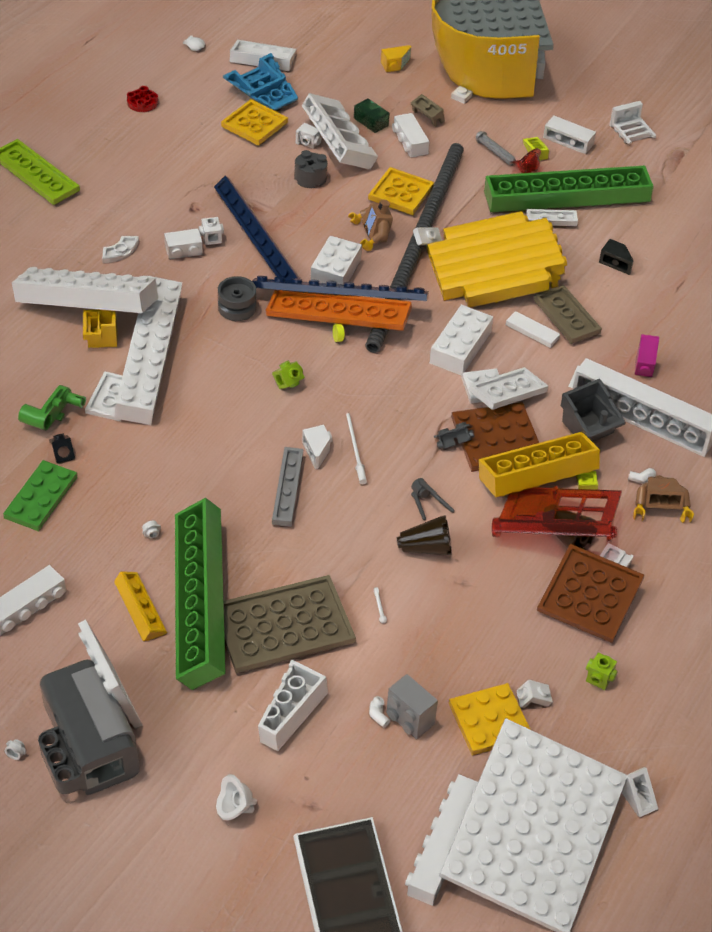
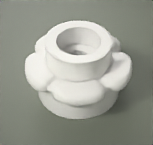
[142,520,161,538]
[5,739,26,760]

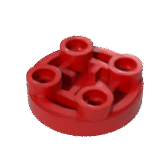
[127,86,159,112]

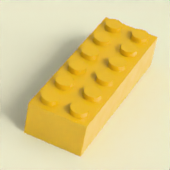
[479,432,600,497]

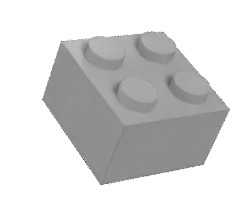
[386,674,438,739]

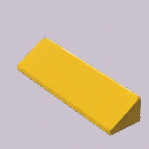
[114,571,167,641]

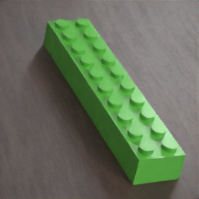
[484,165,654,213]
[175,497,225,690]

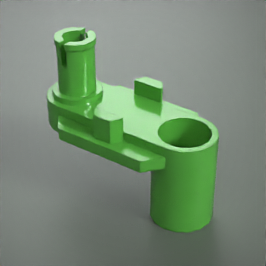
[18,385,86,431]

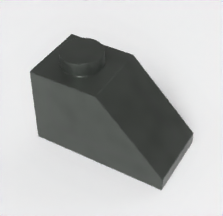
[599,239,634,275]

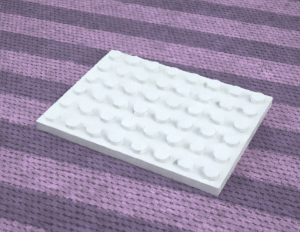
[439,718,627,932]

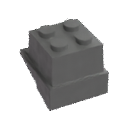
[560,379,626,442]

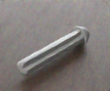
[475,131,516,165]

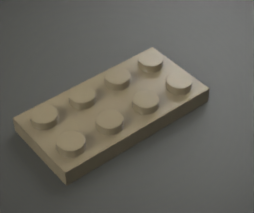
[534,285,602,344]

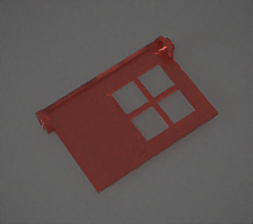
[492,486,622,542]

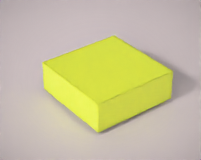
[576,471,598,490]

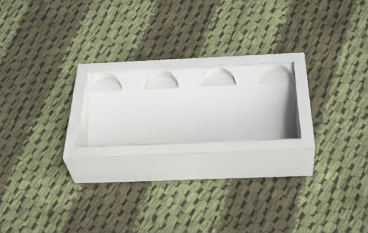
[230,40,296,71]

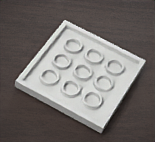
[78,619,143,729]

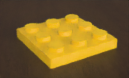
[221,99,288,146]
[368,167,434,215]
[449,683,531,756]

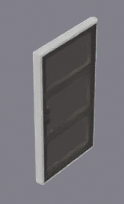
[293,817,403,932]

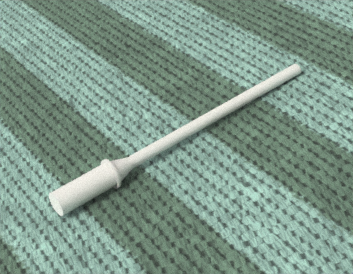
[346,413,367,484]

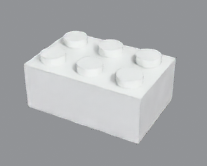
[310,236,362,285]

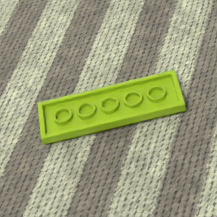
[0,139,80,205]

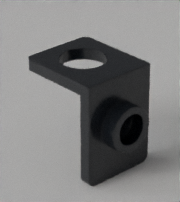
[49,433,75,463]

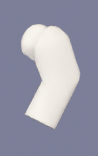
[628,468,656,484]
[369,696,390,728]

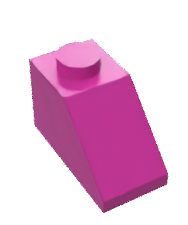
[634,334,659,377]

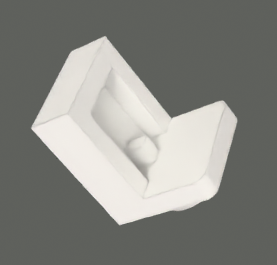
[516,680,553,708]

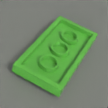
[3,460,77,531]

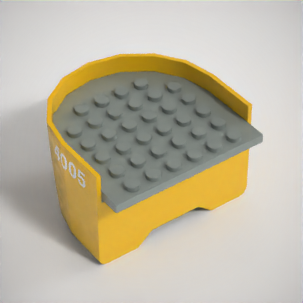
[431,0,554,99]

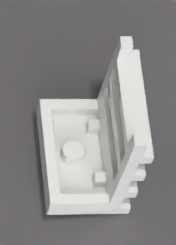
[610,101,656,145]

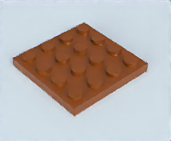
[451,402,539,472]
[537,544,645,643]

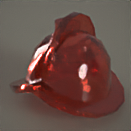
[510,148,541,173]

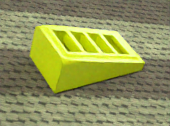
[523,137,549,161]

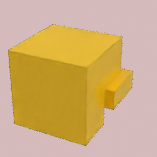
[83,309,117,348]

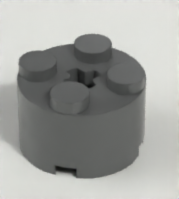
[294,150,328,188]

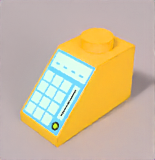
[381,45,411,72]

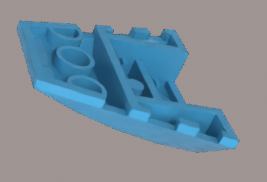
[223,53,298,111]

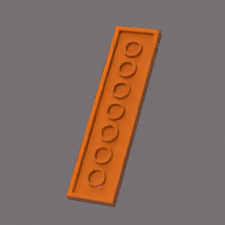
[266,290,412,331]

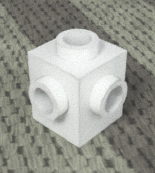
[199,217,224,245]

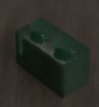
[354,98,390,133]

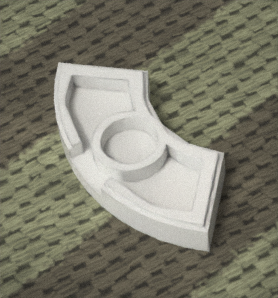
[102,236,139,263]

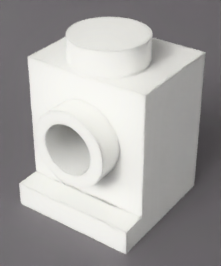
[295,123,321,149]

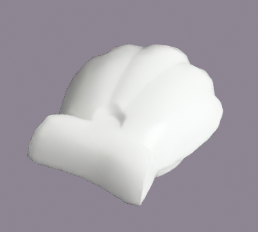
[183,35,205,51]

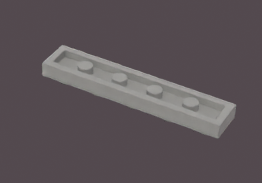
[272,447,303,527]

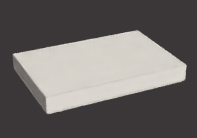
[85,371,123,422]

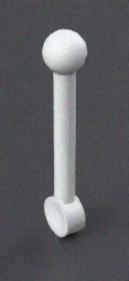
[374,587,387,623]

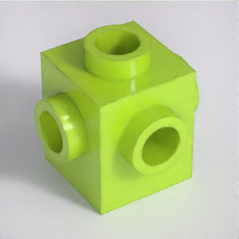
[272,360,305,389]
[586,652,618,690]

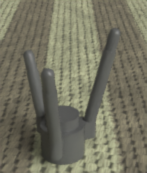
[411,478,454,520]

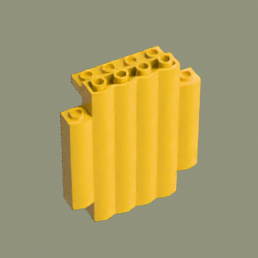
[427,211,567,308]

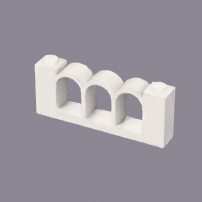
[302,93,378,169]

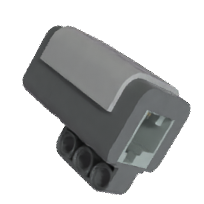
[38,659,140,795]

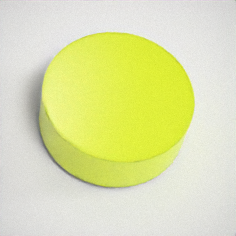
[333,324,345,342]

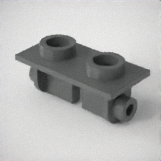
[434,422,475,450]

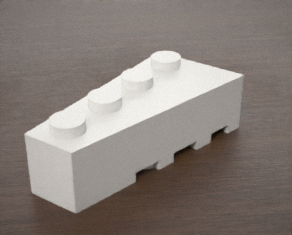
[258,659,328,751]

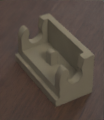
[410,94,445,127]

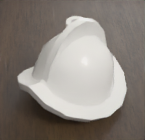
[216,774,258,821]

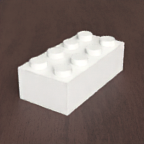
[429,304,493,376]

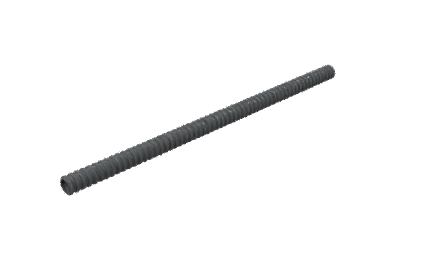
[365,143,464,353]

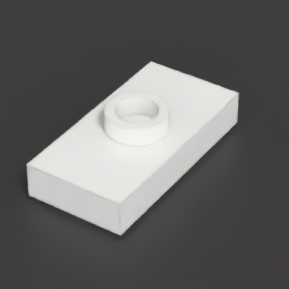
[413,227,443,246]

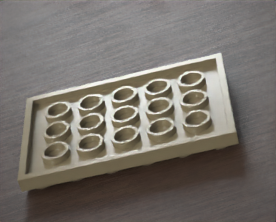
[223,575,356,673]

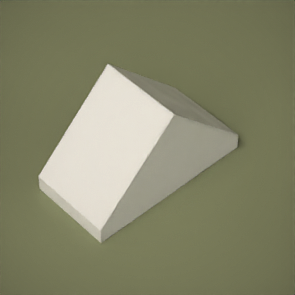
[621,767,658,817]

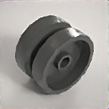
[218,276,256,321]

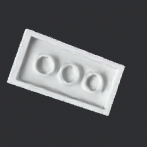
[469,367,548,410]

